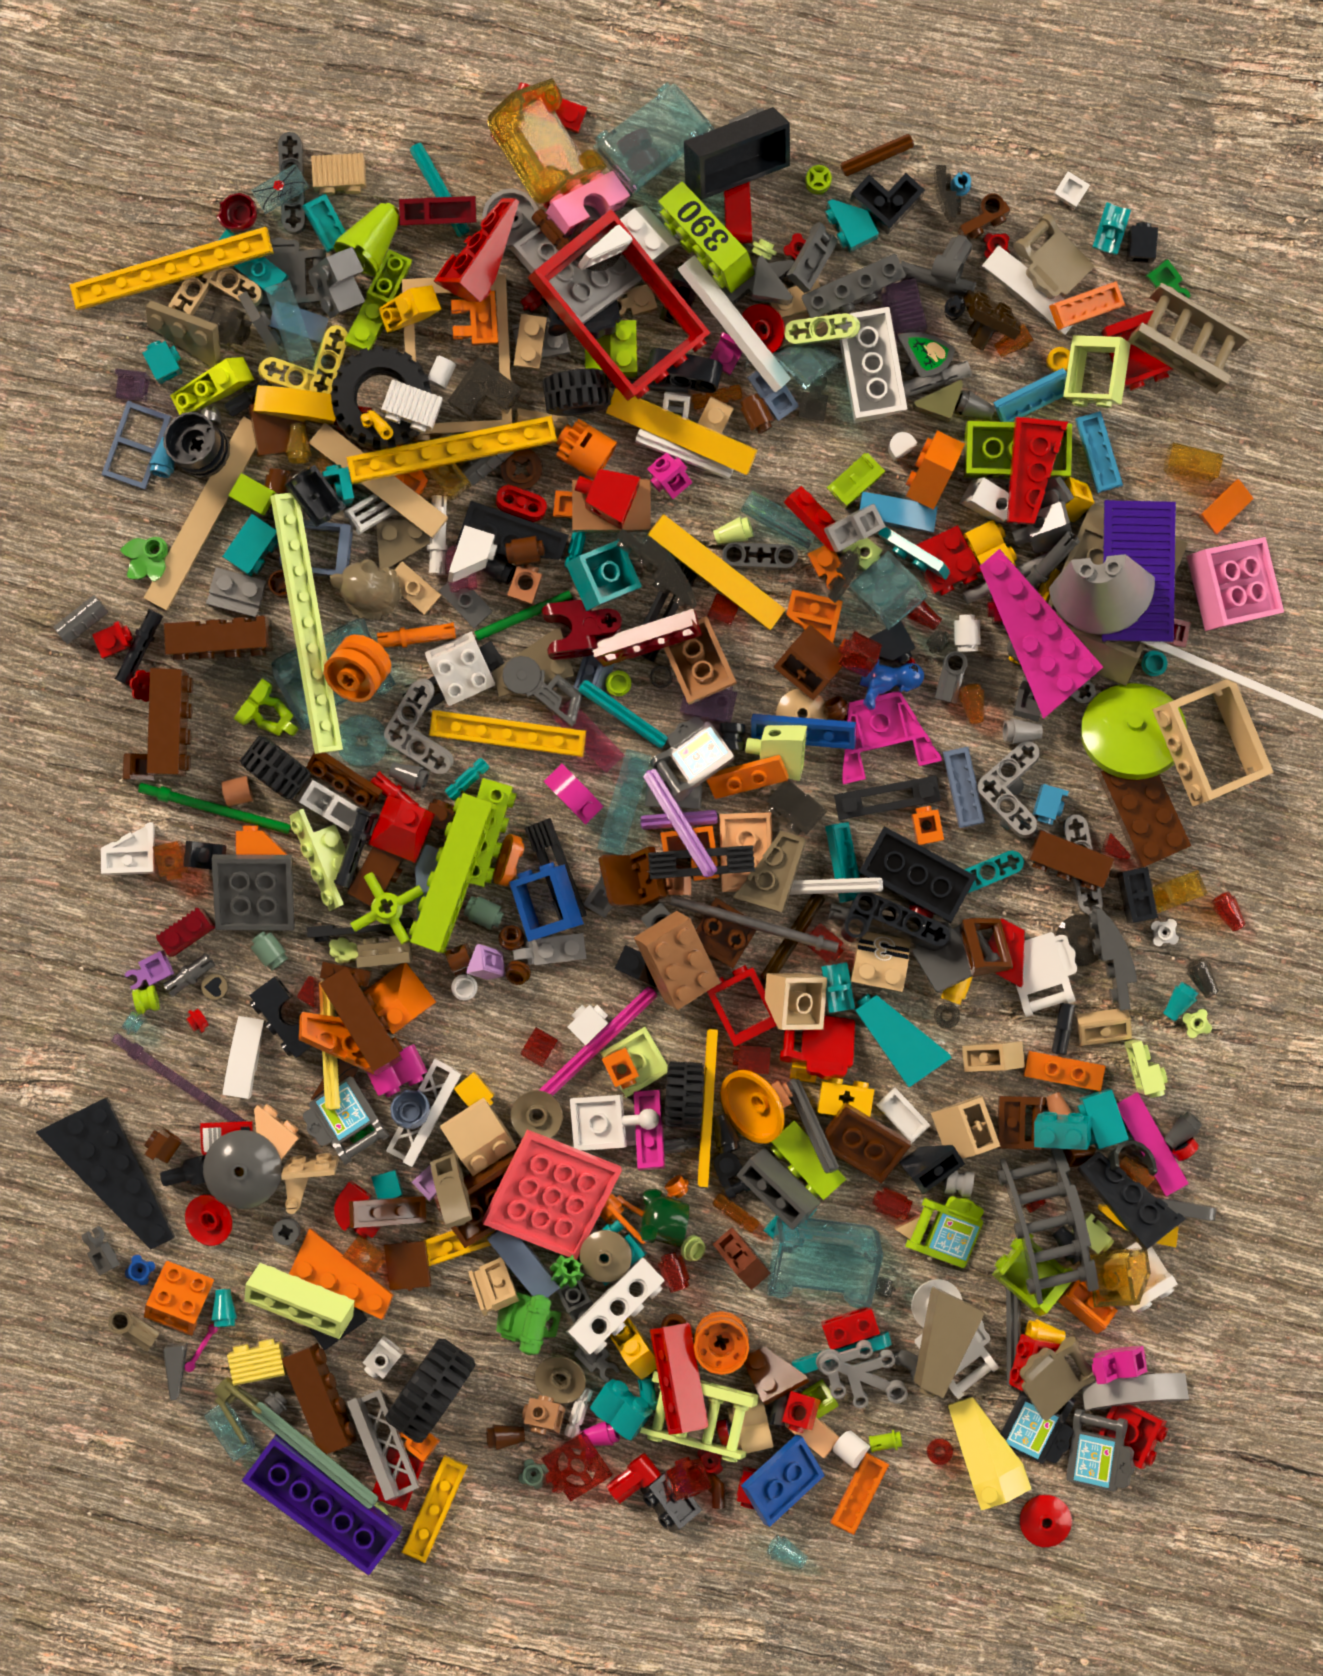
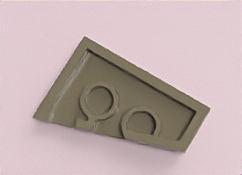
[145,301,221,367]

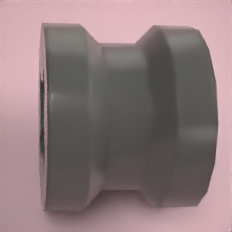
[272,1217,301,1245]

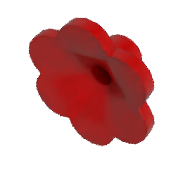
[129,670,150,702]

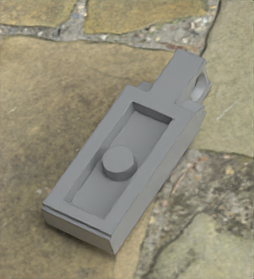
[513,933,587,965]

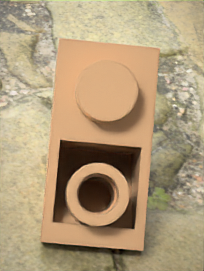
[254,1104,301,1161]

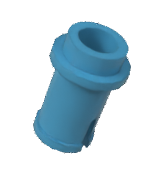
[950,172,971,196]

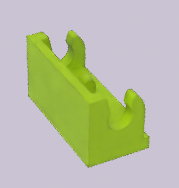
[826,453,885,509]

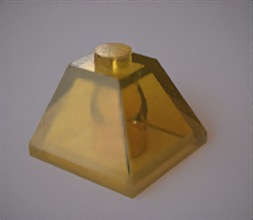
[1090,1248,1151,1307]

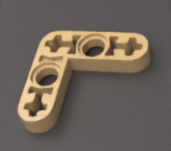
[168,267,263,316]

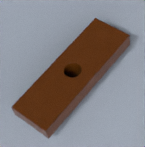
[306,752,383,811]

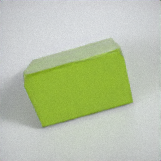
[801,1379,839,1419]

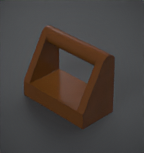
[960,918,1013,977]

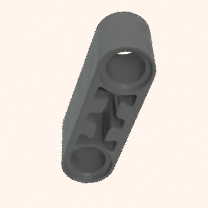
[722,542,798,571]

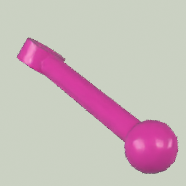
[184,1324,218,1372]

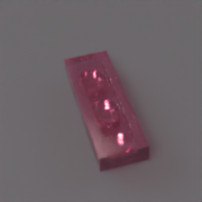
[552,699,625,773]

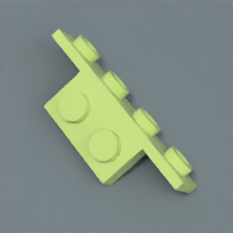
[290,809,346,911]

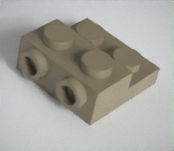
[356,935,413,968]

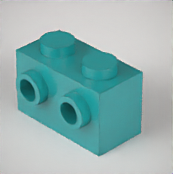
[222,514,279,577]
[1077,1088,1129,1149]
[1034,1112,1091,1150]

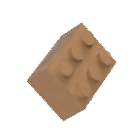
[634,911,720,1010]

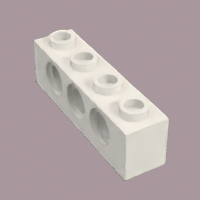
[566,1258,665,1355]

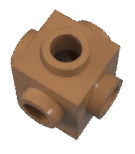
[522,1395,566,1435]

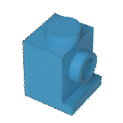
[1032,784,1069,825]

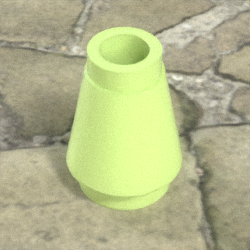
[713,516,754,545]

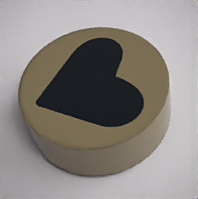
[201,974,229,1000]

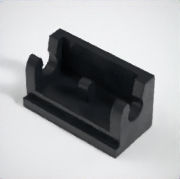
[285,465,346,527]
[1117,867,1158,923]

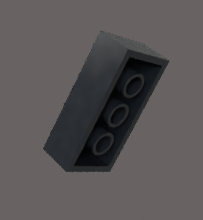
[859,826,977,924]

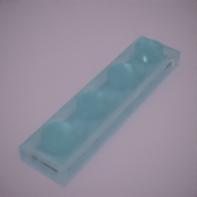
[597,749,652,855]

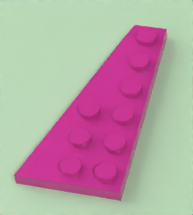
[980,549,1103,719]

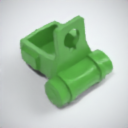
[496,1292,561,1356]

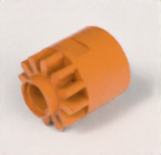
[556,419,618,480]

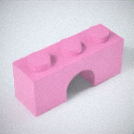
[546,171,630,238]

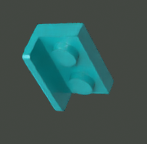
[322,465,354,508]

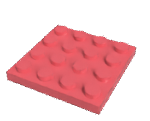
[482,1129,622,1260]

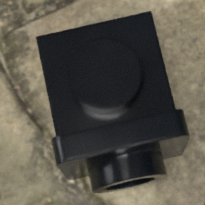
[183,841,227,870]

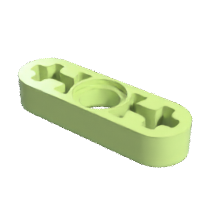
[784,313,860,345]

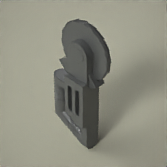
[502,656,583,727]

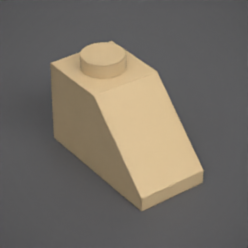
[962,1041,1025,1072]

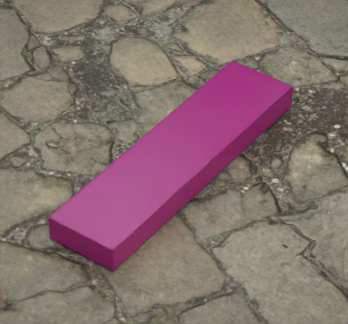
[1117,1092,1189,1196]

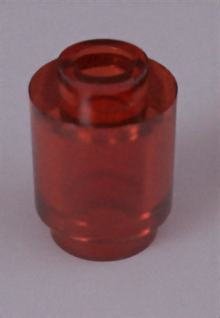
[872,1187,913,1220]
[657,1252,690,1293]

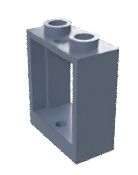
[279,520,353,577]

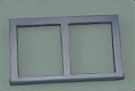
[101,401,171,490]

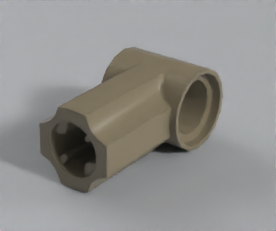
[108,1307,161,1351]

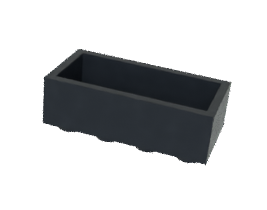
[684,107,790,200]

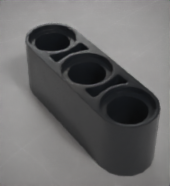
[644,348,723,393]

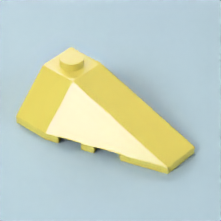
[948,1397,1031,1511]

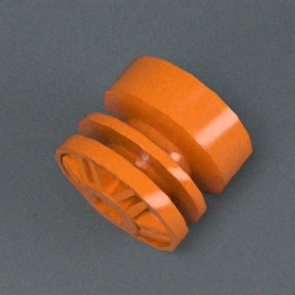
[694,1311,749,1375]

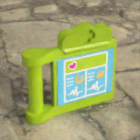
[905,1196,984,1268]

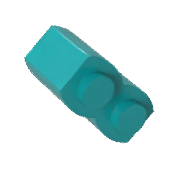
[590,1379,653,1440]

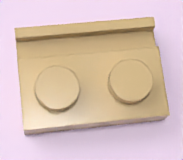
[468,1258,519,1316]

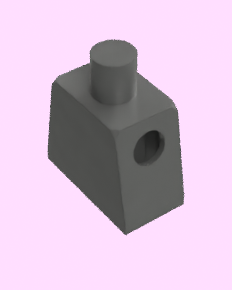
[1012,501,1074,553]

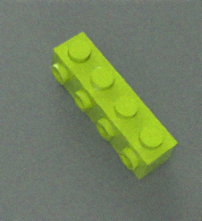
[470,778,517,887]

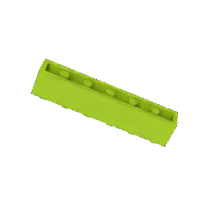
[409,793,497,953]

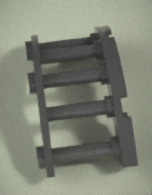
[997,1148,1099,1304]

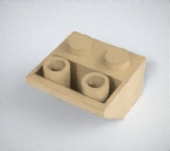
[931,1095,1000,1159]

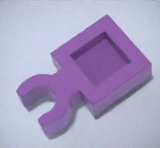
[125,950,175,989]

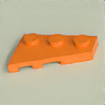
[299,1012,374,1074]

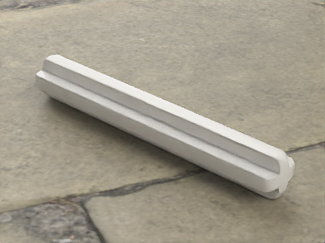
[635,429,734,479]
[790,878,883,895]

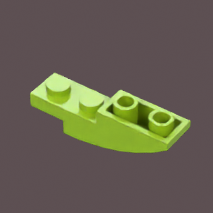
[345,249,412,351]

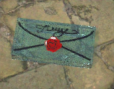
[251,164,310,214]

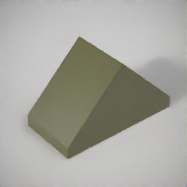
[912,380,963,423]

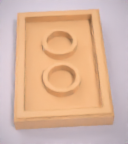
[719,813,772,892]

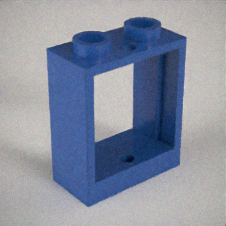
[509,862,584,942]

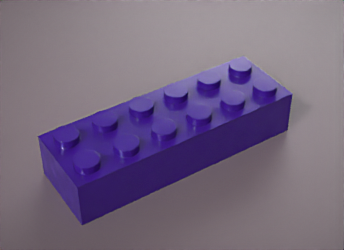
[242,1434,403,1576]

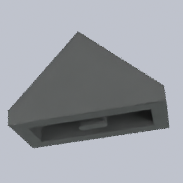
[751,256,793,305]

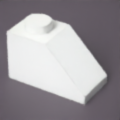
[448,526,497,583]

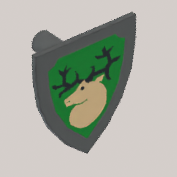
[898,332,955,378]

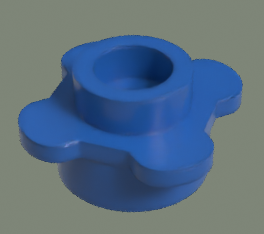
[125,1255,156,1285]

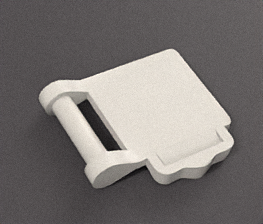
[1016,932,1077,1017]
[915,1321,1000,1399]

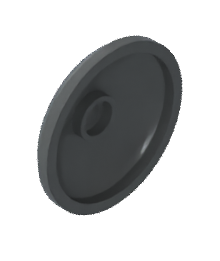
[203,1130,282,1209]

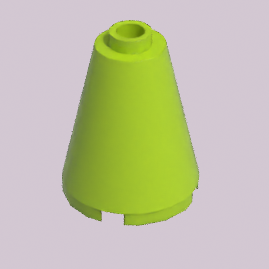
[334,203,400,277]

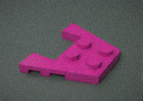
[842,691,942,785]

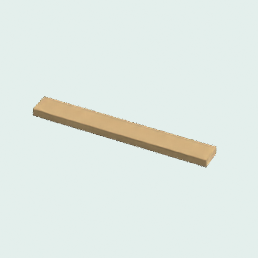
[144,416,256,611]

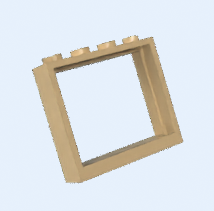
[1152,679,1274,806]

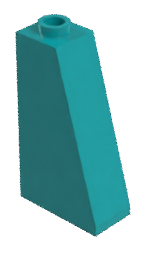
[854,994,952,1087]

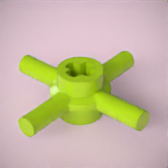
[350,872,424,945]

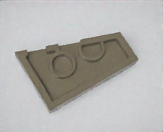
[492,626,574,698]
[733,831,807,913]

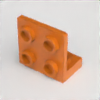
[144,1261,214,1336]

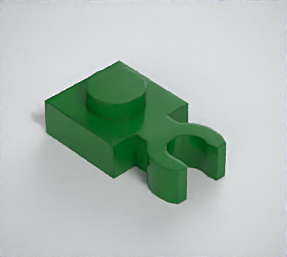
[1146,259,1191,298]

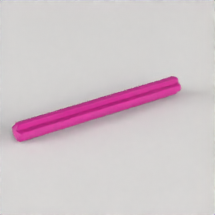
[539,987,657,1096]

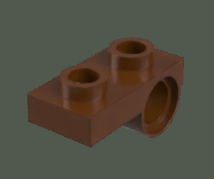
[958,193,1010,240]
[144,1127,183,1163]

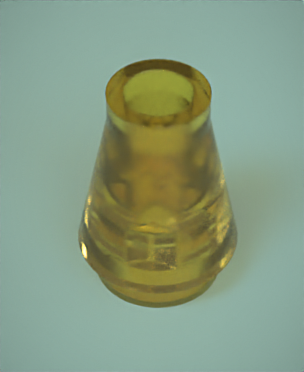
[285,423,312,464]

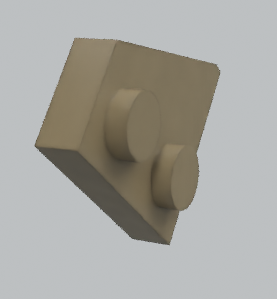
[376,519,430,569]

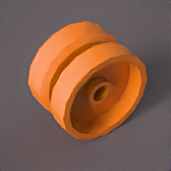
[323,634,391,703]

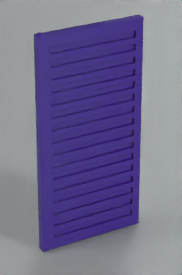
[1102,500,1176,642]

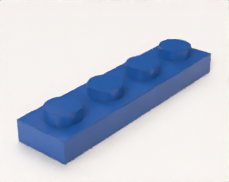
[751,714,856,749]

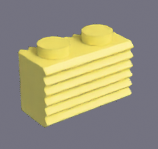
[227,1339,287,1386]

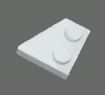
[101,822,155,876]

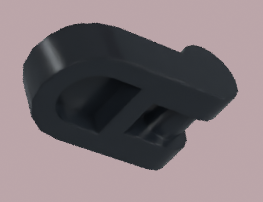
[714,1152,751,1201]

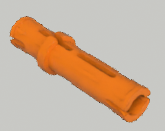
[377,622,456,648]

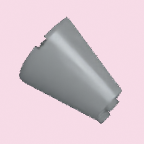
[1049,554,1155,634]

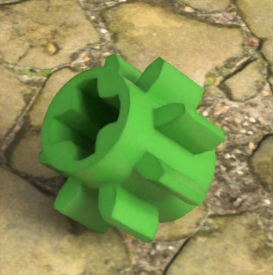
[550,1255,584,1289]

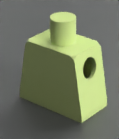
[745,725,807,781]

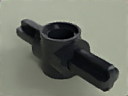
[160,1155,206,1186]

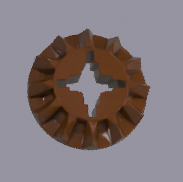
[501,449,542,489]

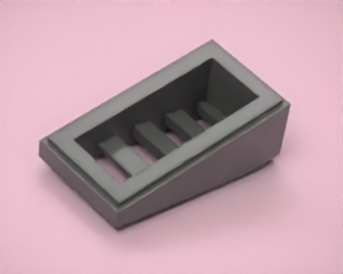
[163,1342,187,1401]

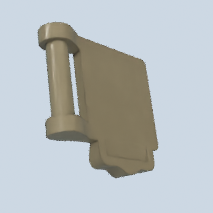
[1013,214,1094,299]
[1020,1336,1096,1421]

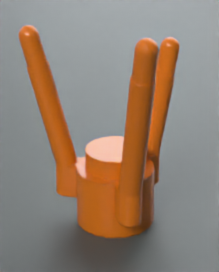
[600,1193,646,1244]

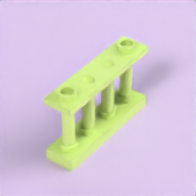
[640,1370,759,1462]

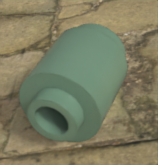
[463,896,504,930]
[251,931,288,971]

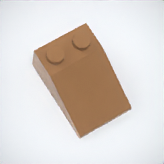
[664,616,737,705]

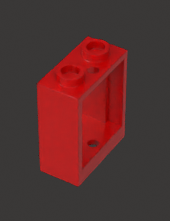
[707,965,777,1047]

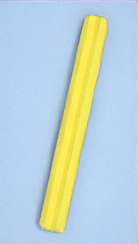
[319,982,340,1110]

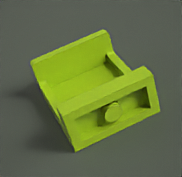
[992,1234,1074,1316]

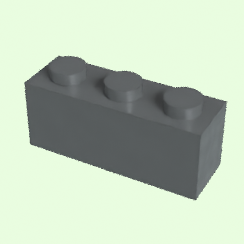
[736,1148,821,1230]

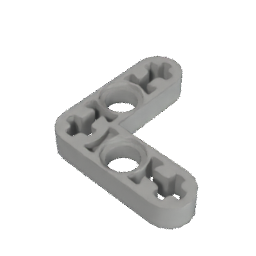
[384,678,454,774]
[978,741,1040,838]

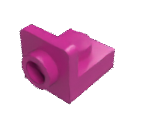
[710,332,743,376]

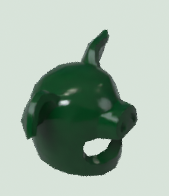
[640,1188,690,1248]

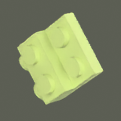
[1124,1039,1168,1098]

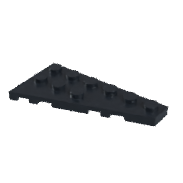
[36,1097,175,1250]

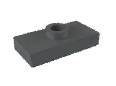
[438,578,493,629]

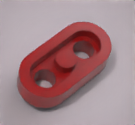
[496,485,547,522]

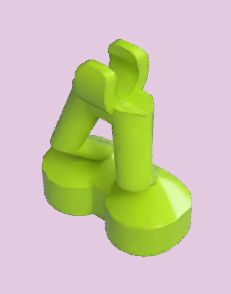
[234,678,299,736]

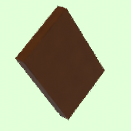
[823,1102,911,1184]

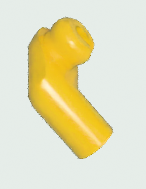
[360,410,393,440]

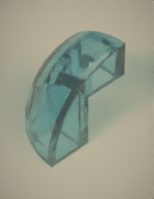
[772,344,843,390]

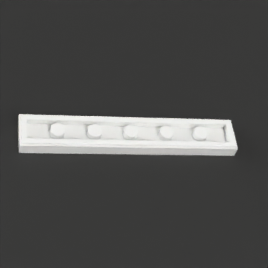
[678,255,791,393]

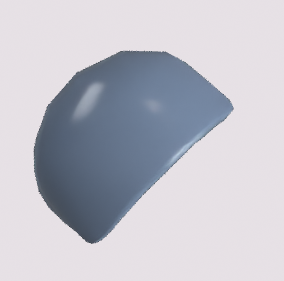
[390,1090,430,1129]

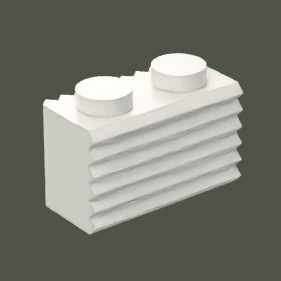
[381,380,442,433]

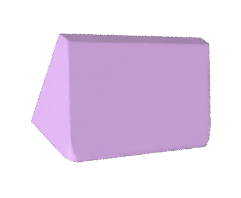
[467,944,505,980]

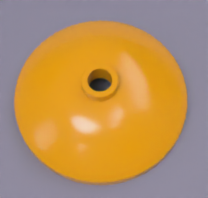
[720,1070,785,1143]

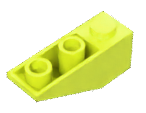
[170,357,254,415]

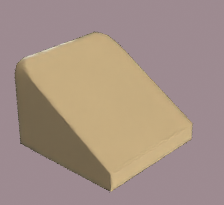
[894,1214,921,1240]

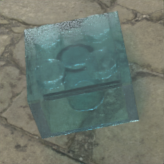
[849,551,928,630]

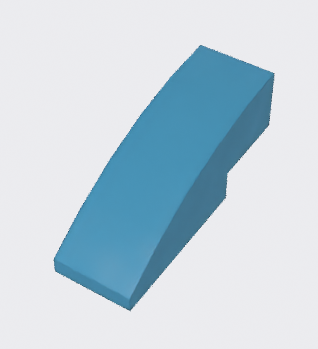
[859,492,938,533]

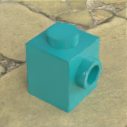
[142,341,183,385]

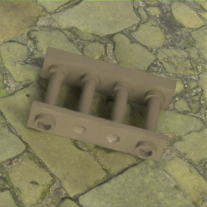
[1128,283,1250,394]

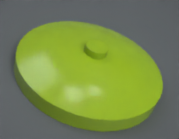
[1081,683,1187,780]

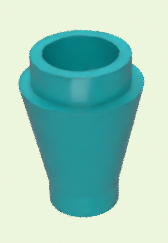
[1163,981,1199,1022]
[211,1289,237,1327]

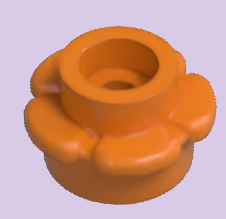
[665,1175,689,1199]

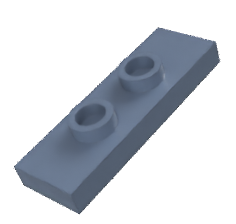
[942,747,985,828]

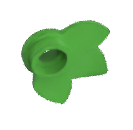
[120,537,168,582]

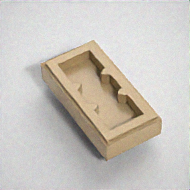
[395,561,441,615]

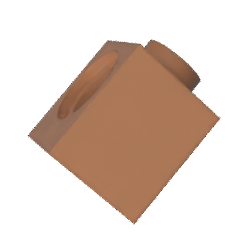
[507,564,543,606]

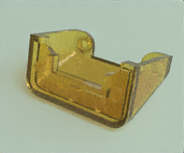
[487,78,607,204]

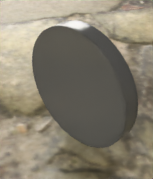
[1008,775,1024,795]

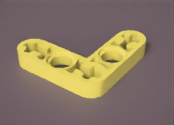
[258,325,348,394]

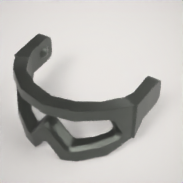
[1107,1140,1157,1176]

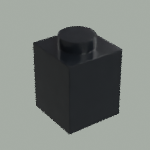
[1126,222,1158,264]

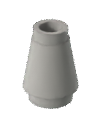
[1002,718,1043,744]

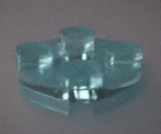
[338,714,388,767]

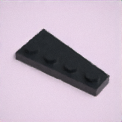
[454,500,569,560]
[1077,1152,1186,1251]

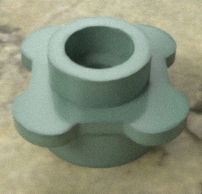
[518,1459,548,1489]

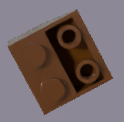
[774,624,850,700]

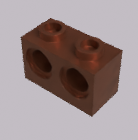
[713,1227,771,1290]

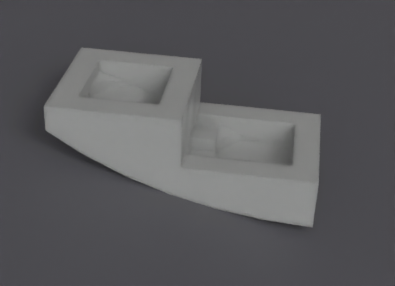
[824,504,886,552]

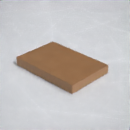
[572,479,651,532]

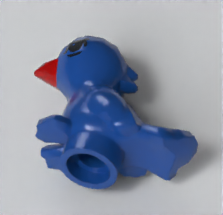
[860,656,924,711]

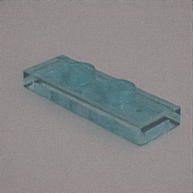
[265,280,315,363]
[740,491,816,549]

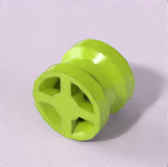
[805,165,832,195]
[132,985,160,1015]

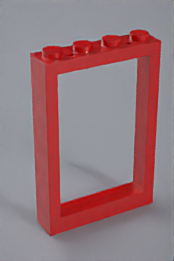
[528,209,710,401]

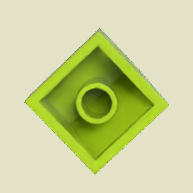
[585,320,637,377]

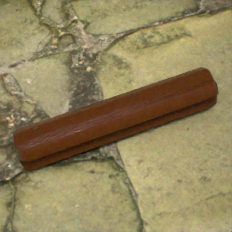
[840,134,914,176]

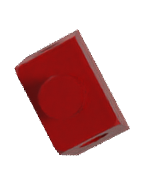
[574,469,640,529]

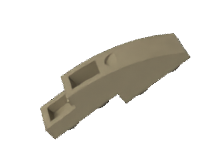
[430,1149,472,1229]

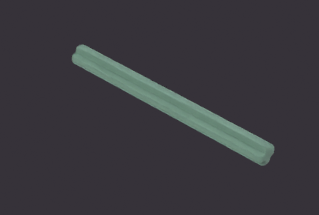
[252,1402,378,1509]

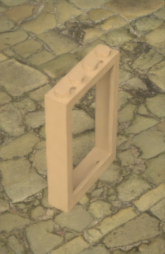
[402,274,513,442]

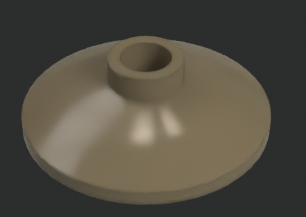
[511,1090,563,1138]
[580,1230,632,1282]
[534,1356,586,1403]

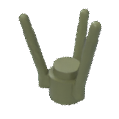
[213,1377,262,1445]

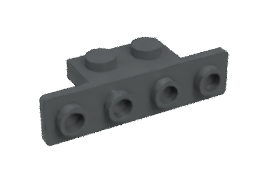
[801,254,906,318]

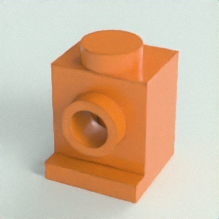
[911,806,944,845]
[602,1047,639,1089]

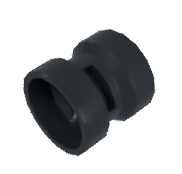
[719,723,746,751]

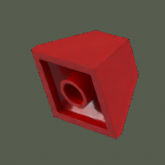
[368,796,435,863]

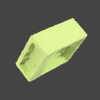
[1063,335,1131,408]

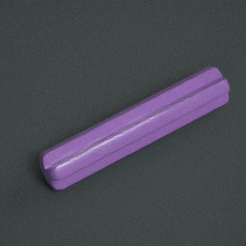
[641,810,718,830]

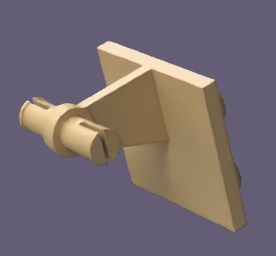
[281,1153,339,1214]

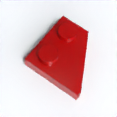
[982,918,1025,988]

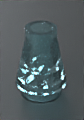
[767,1535,808,1569]

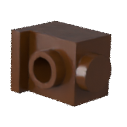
[427,799,456,830]

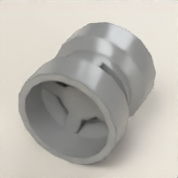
[944,1171,974,1198]

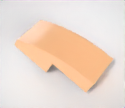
[785,1406,840,1458]

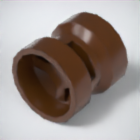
[268,570,288,598]

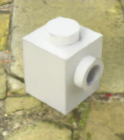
[568,1005,608,1045]

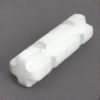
[564,1387,593,1439]

